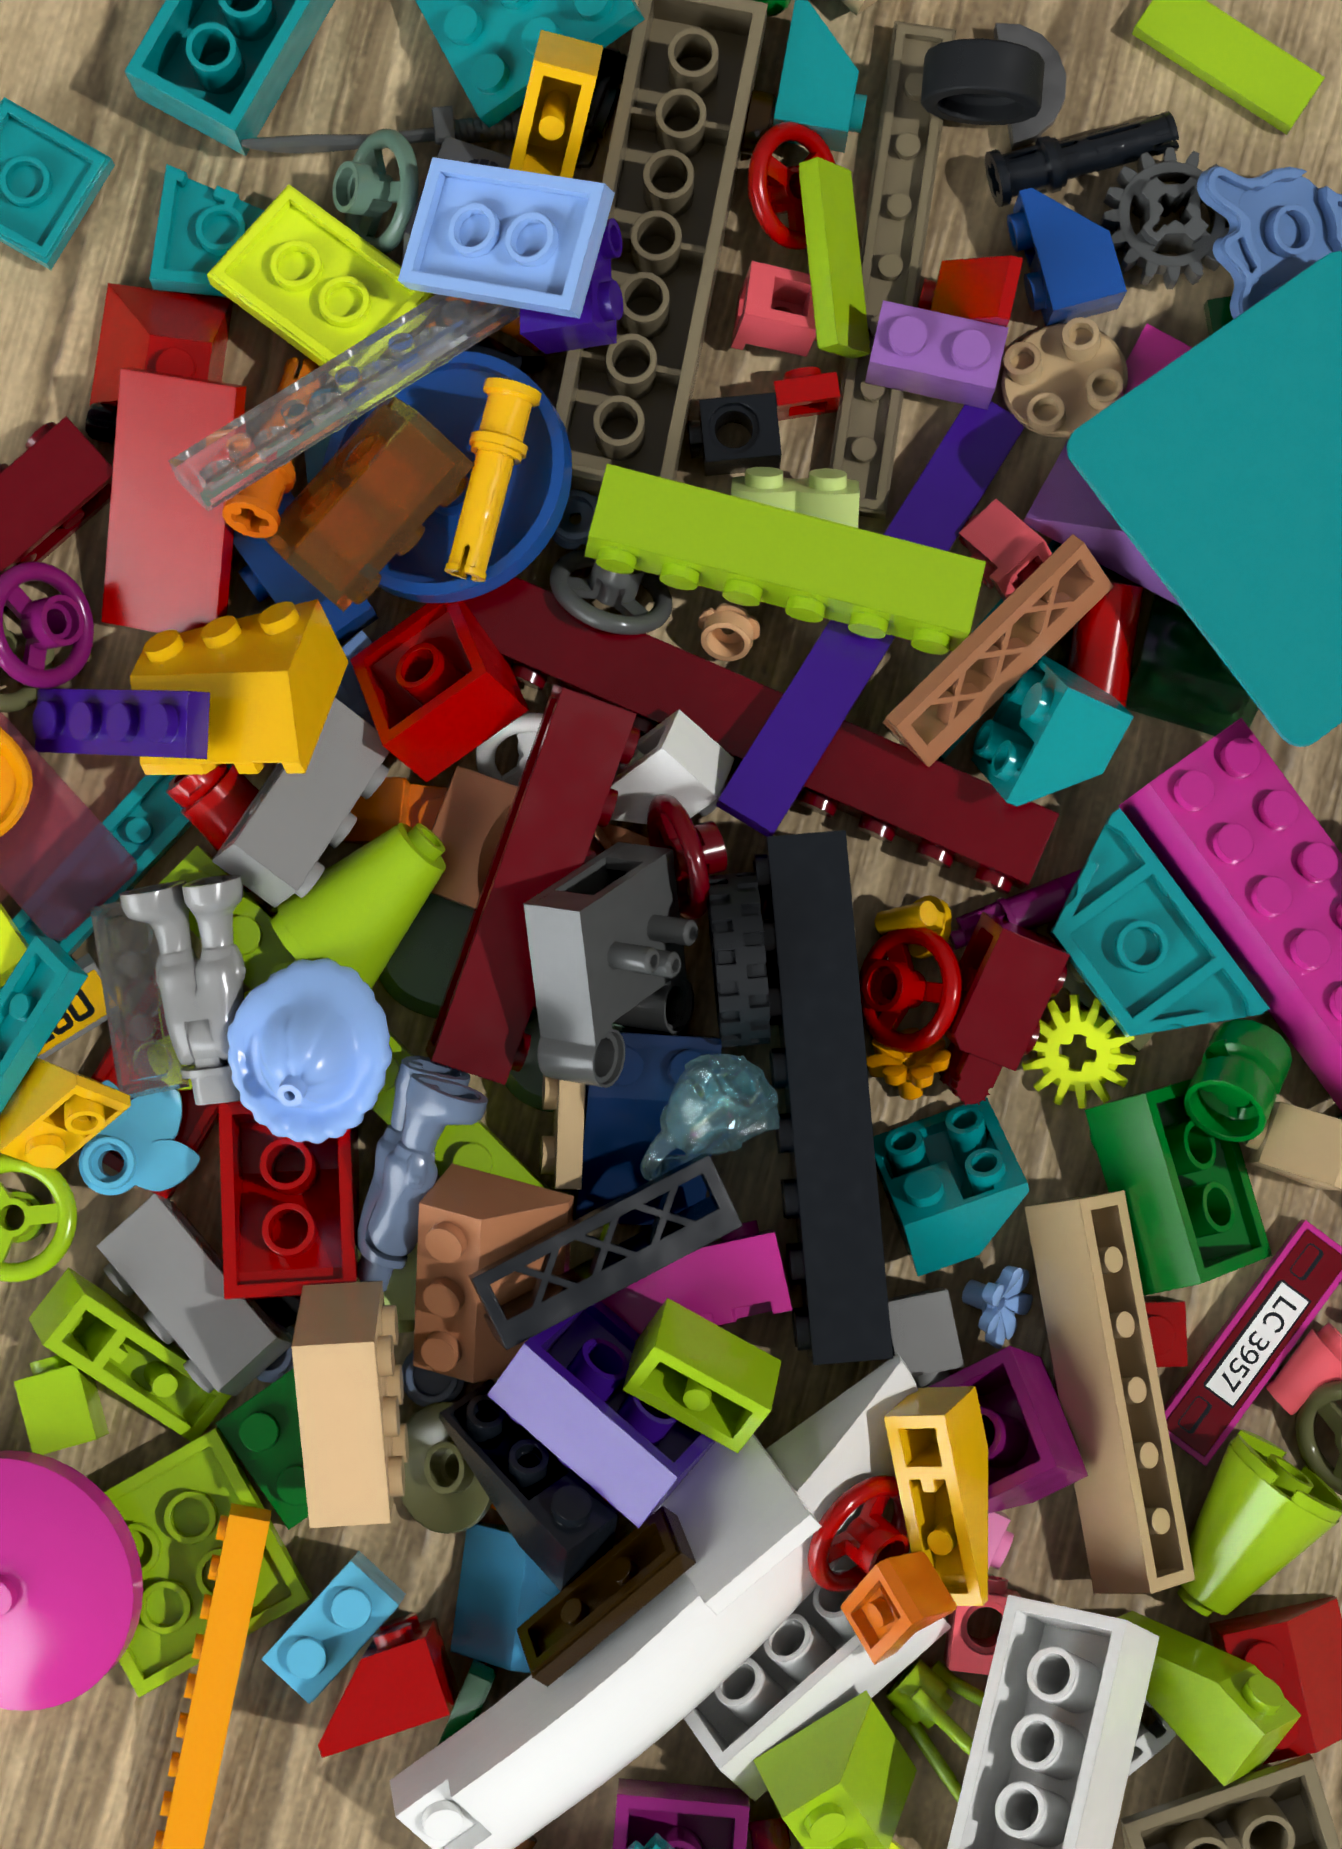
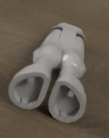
[120,875,246,1105]

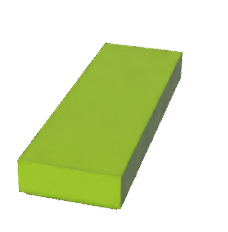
[1132,0,1325,135]
[798,157,871,359]

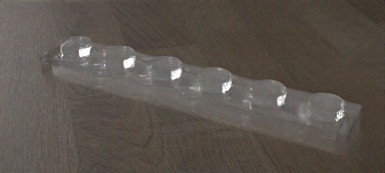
[168,294,520,511]

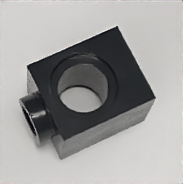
[688,392,782,476]

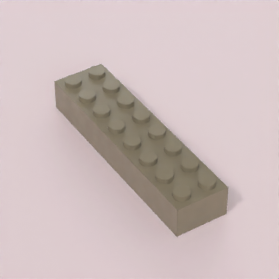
[556,0,768,497]

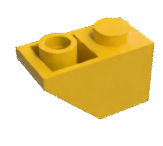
[0,1057,131,1169]

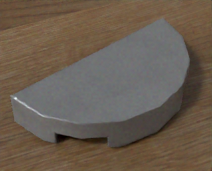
[994,23,1066,150]

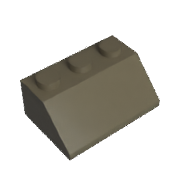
[1121,1753,1341,1849]

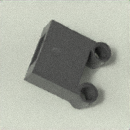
[523,842,698,1088]

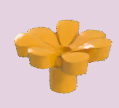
[866,1028,951,1100]

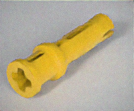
[444,377,541,582]

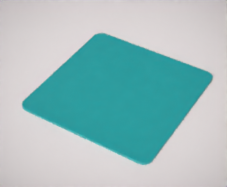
[1067,251,1342,747]

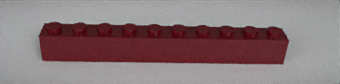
[464,577,1059,894]

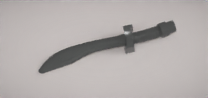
[241,105,522,154]

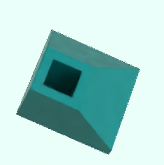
[971,655,1134,807]
[873,1097,1029,1277]

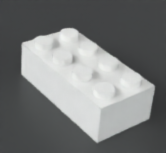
[947,1595,1160,1849]

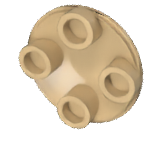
[1001,317,1128,438]

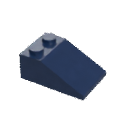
[573,1031,722,1226]

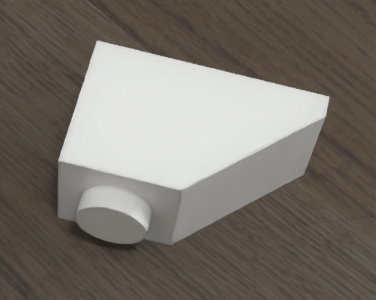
[610,709,734,824]

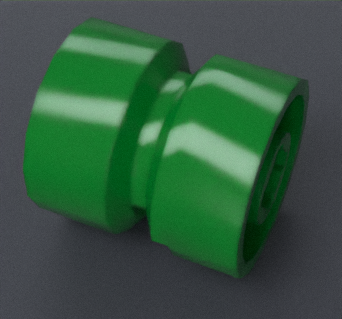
[1184,1019,1293,1142]

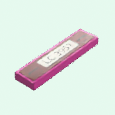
[1164,1219,1342,1466]

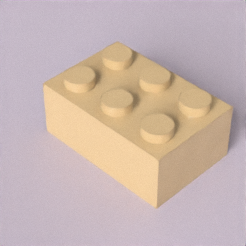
[291,1281,409,1528]

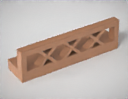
[882,534,1114,767]

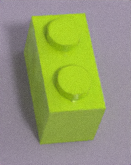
[622,1298,782,1453]

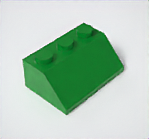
[1084,1078,1272,1296]

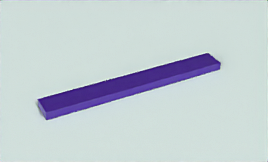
[715,401,1025,837]

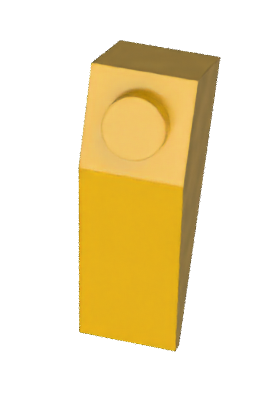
[884,1386,988,1606]

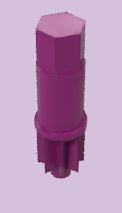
[949,869,1082,950]

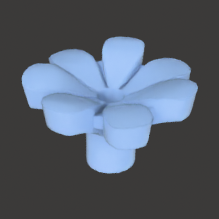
[962,1266,1033,1349]

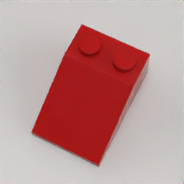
[218,1101,359,1300]

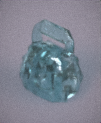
[640,1054,780,1181]

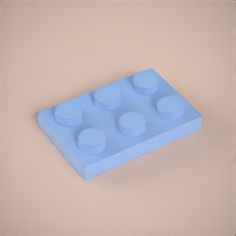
[398,157,615,319]

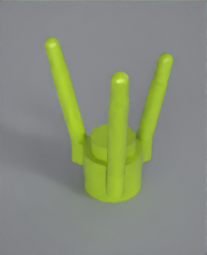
[885,1658,985,1803]

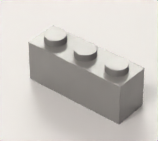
[212,698,390,908]
[97,1194,292,1396]

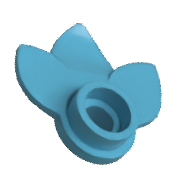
[79,1080,201,1195]

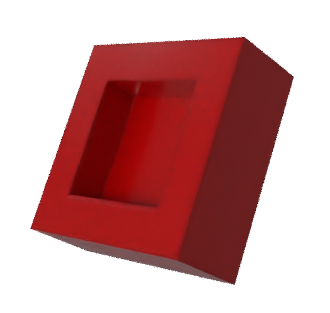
[772,367,841,421]
[1145,1300,1188,1367]

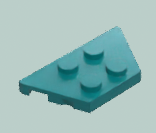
[1049,808,1270,1037]

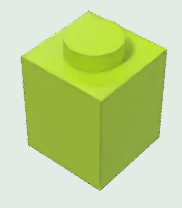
[14,1355,109,1455]

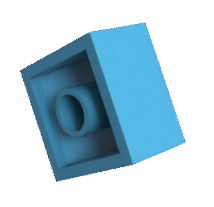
[450,1522,561,1673]

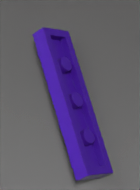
[32,689,210,759]

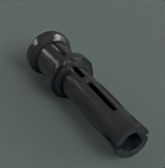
[985,111,1179,207]

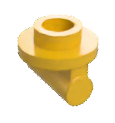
[875,895,952,959]

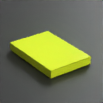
[207,184,436,392]

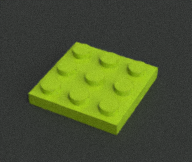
[104,1427,312,1697]

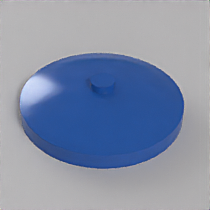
[321,351,572,603]

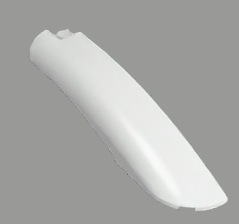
[390,1353,918,1849]

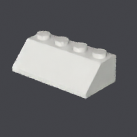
[684,1554,951,1801]

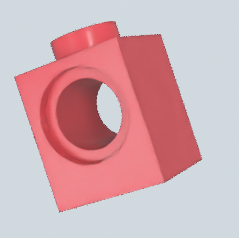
[943,1575,1021,1675]

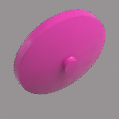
[0,1450,143,1711]

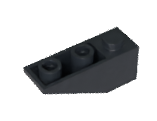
[439,1379,618,1591]

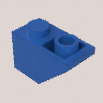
[1007,188,1127,327]

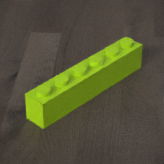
[585,463,986,655]

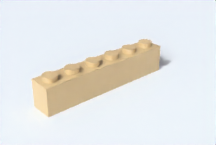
[1025,1190,1195,1594]

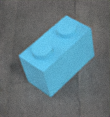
[261,1551,406,1704]

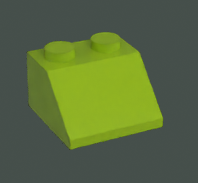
[753,1690,917,1849]

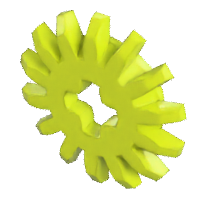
[1022,994,1136,1109]

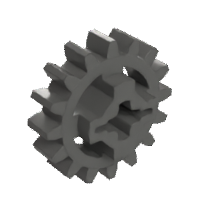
[1100,147,1229,289]

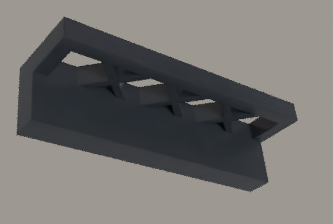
[469,1153,743,1350]

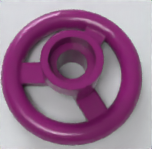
[0,562,94,689]

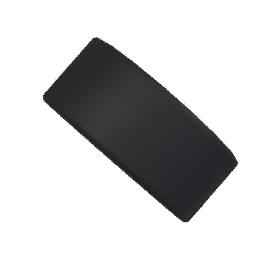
[921,38,1045,125]

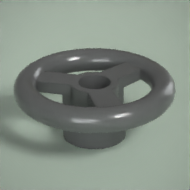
[550,549,673,635]

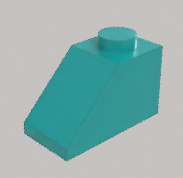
[773,0,868,153]

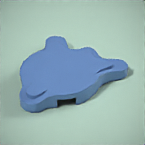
[1197,166,1342,319]

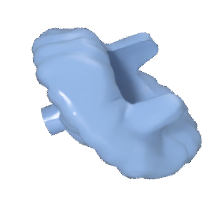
[227,958,392,1144]

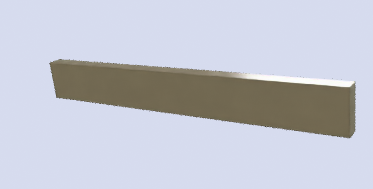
[829,21,956,519]

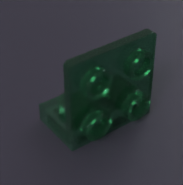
[1126,593,1259,736]

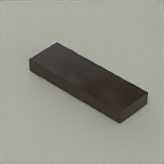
[517,1506,696,1687]

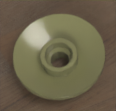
[400,1402,492,1534]

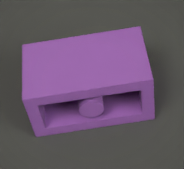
[865,300,1009,410]

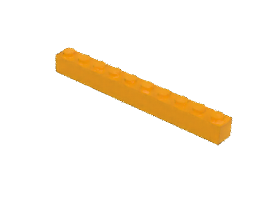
[153,1503,272,1849]

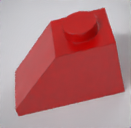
[918,255,1023,327]

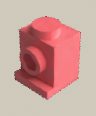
[731,261,817,357]
[959,499,1052,601]

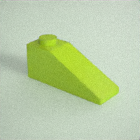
[28,1267,232,1442]
[1117,1611,1301,1786]

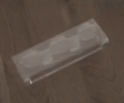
[90,901,189,1098]

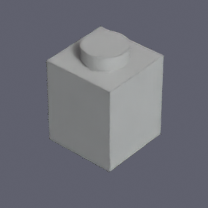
[888,1287,964,1388]

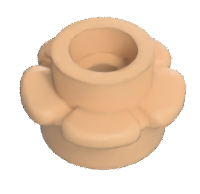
[698,603,760,661]

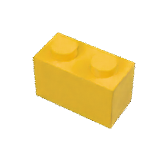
[509,30,603,178]

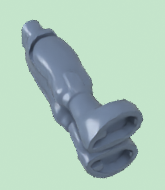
[356,1056,488,1292]

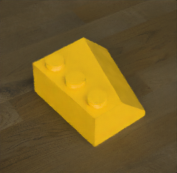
[130,599,349,775]

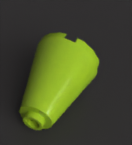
[270,823,446,989]
[1177,1430,1342,1617]

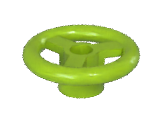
[0,1154,77,1282]

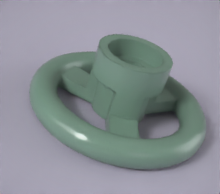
[333,129,419,255]

